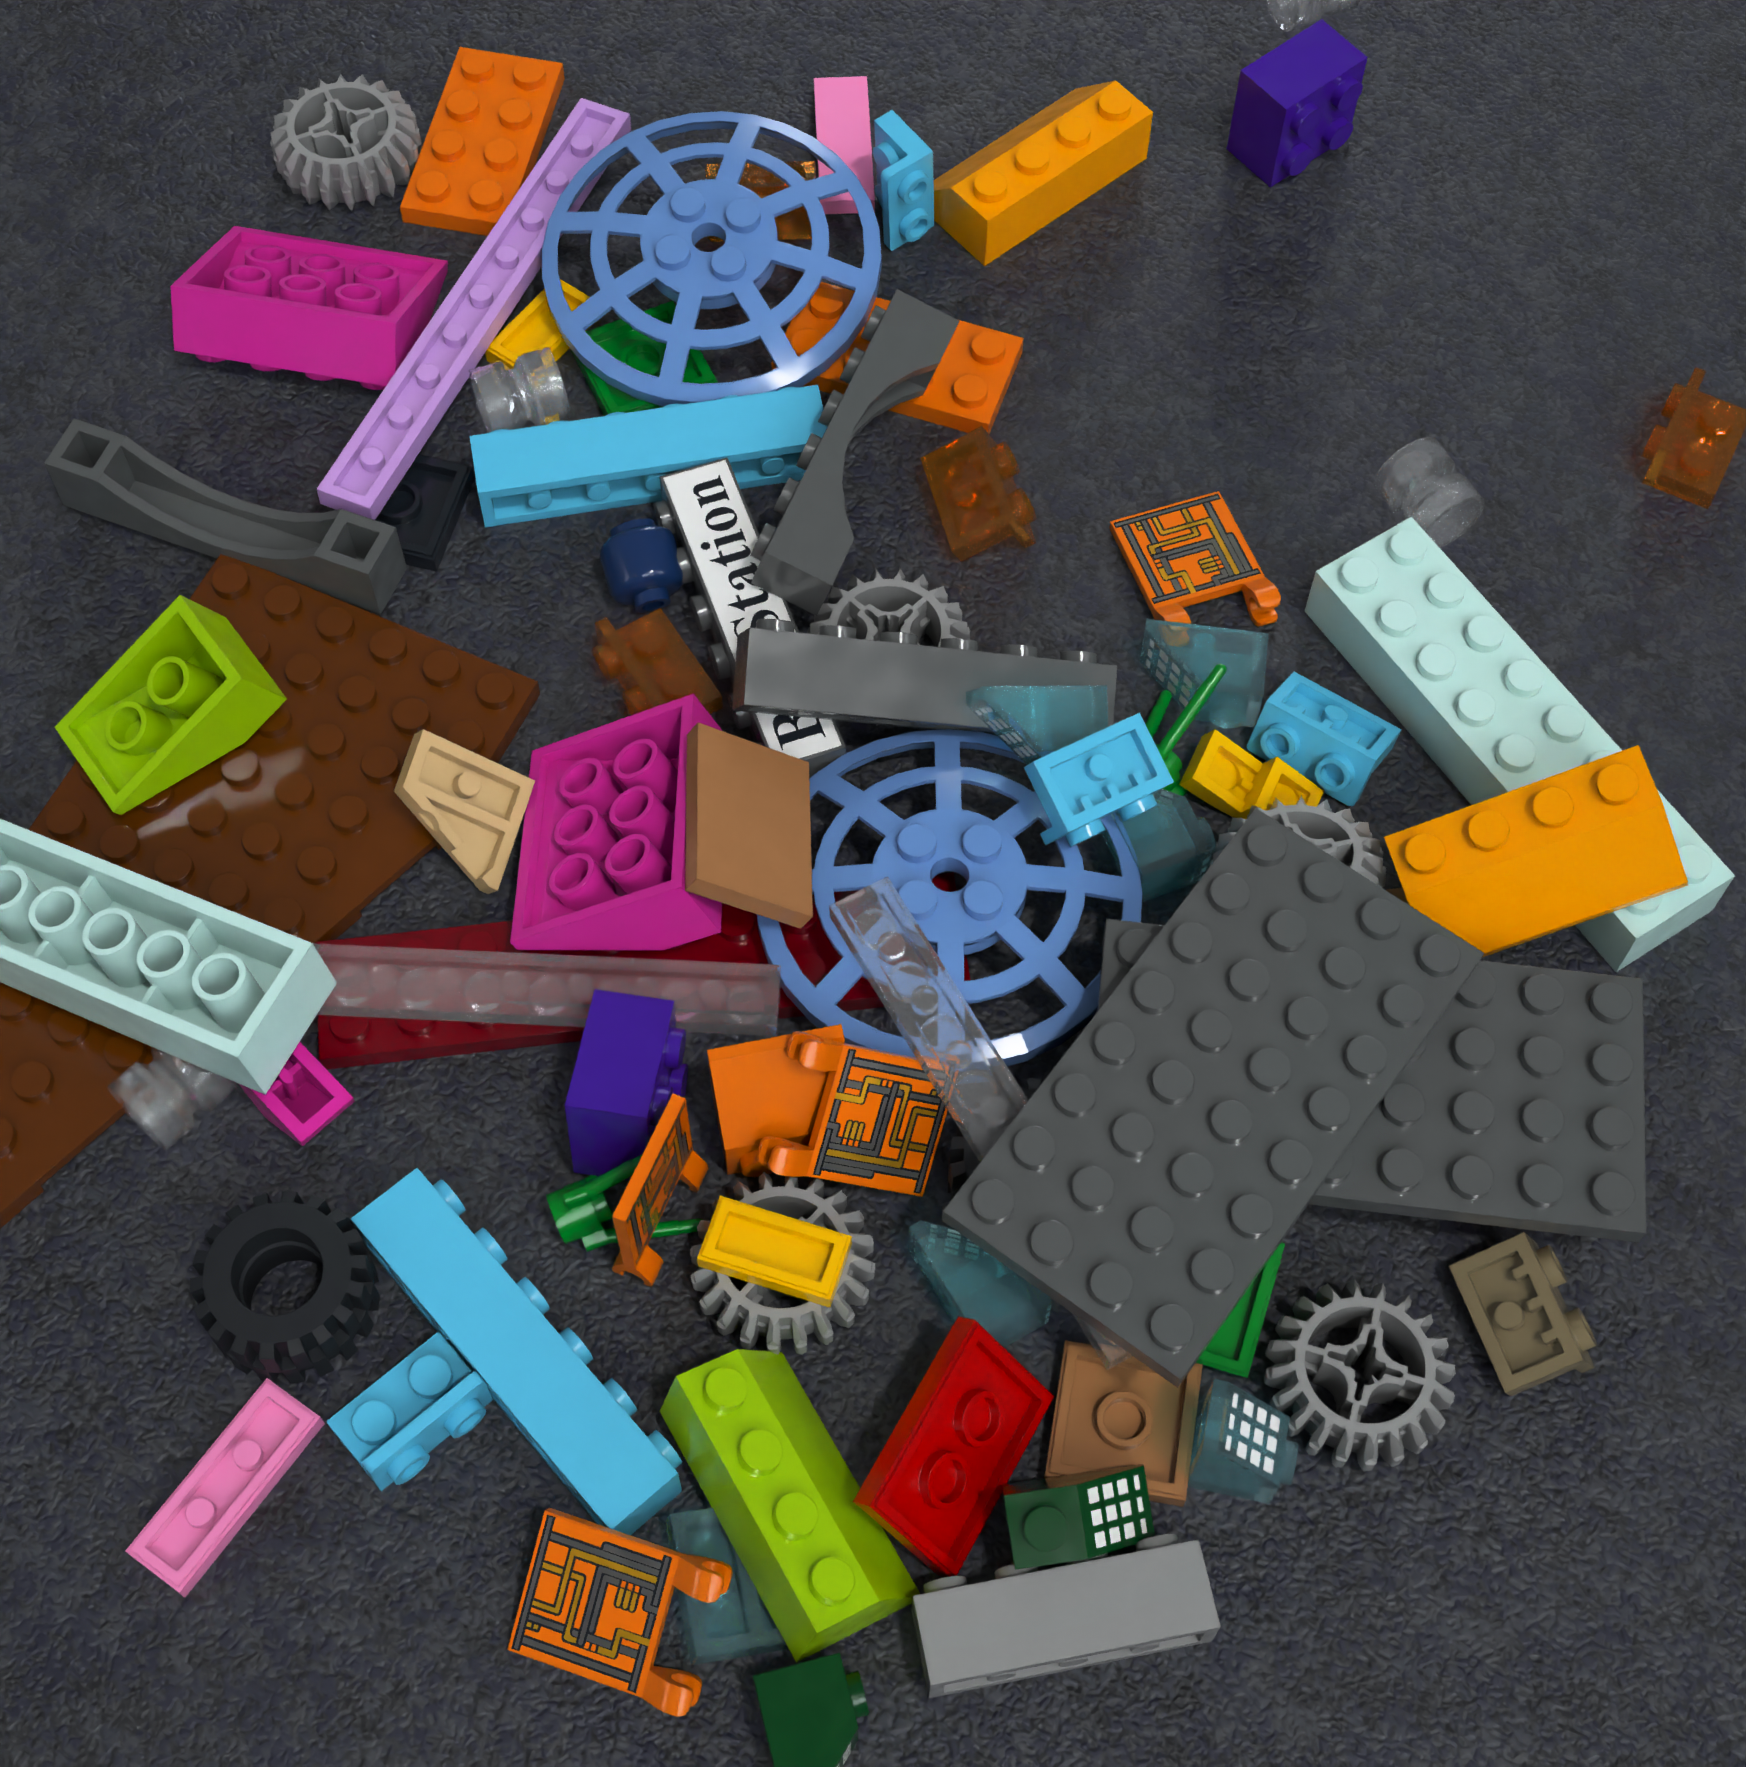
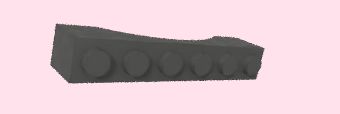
[750,289,959,616]
[44,418,407,615]

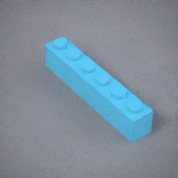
[469,385,827,528]
[351,1168,682,1535]

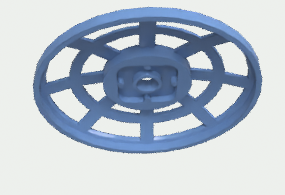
[542,111,882,407]
[757,729,1142,1074]

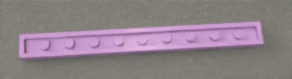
[317,98,631,520]

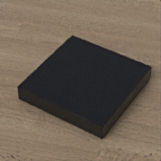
[332,454,475,572]

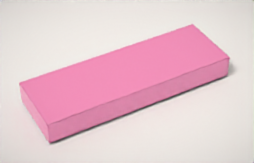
[814,76,875,214]
[125,1378,325,1598]

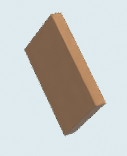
[685,722,813,929]

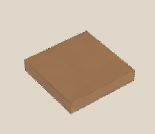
[1044,1340,1203,1507]

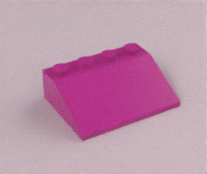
[170,226,448,390]
[510,693,722,950]

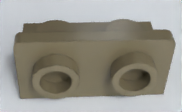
[1449,1232,1597,1396]

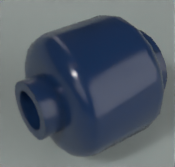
[600,519,683,613]

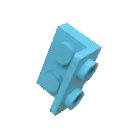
[873,110,934,251]
[1247,671,1402,806]
[1024,712,1174,847]
[326,1331,493,1491]

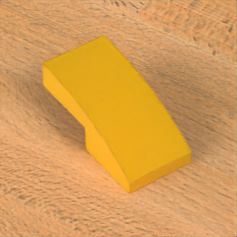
[1179,729,1324,819]

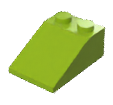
[55,595,287,815]

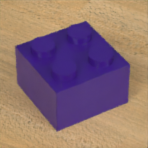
[1226,19,1368,188]
[564,989,688,1181]

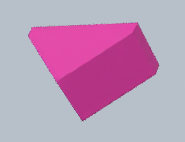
[238,1042,355,1146]

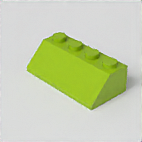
[660,1349,920,1663]

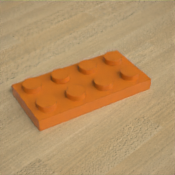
[400,47,565,236]
[771,282,1024,439]

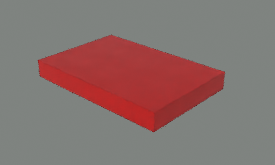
[853,1316,1054,1577]

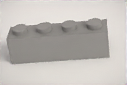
[911,1534,1221,1698]

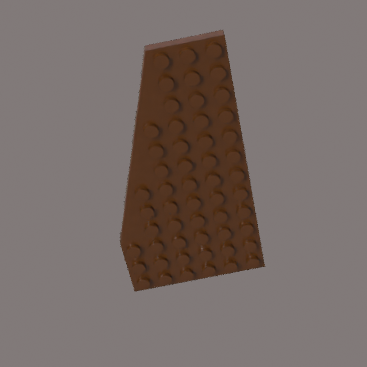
[0,554,540,1229]

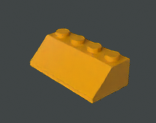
[934,80,1153,266]
[1384,745,1688,957]

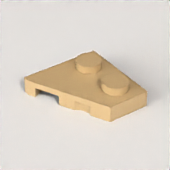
[394,729,535,894]

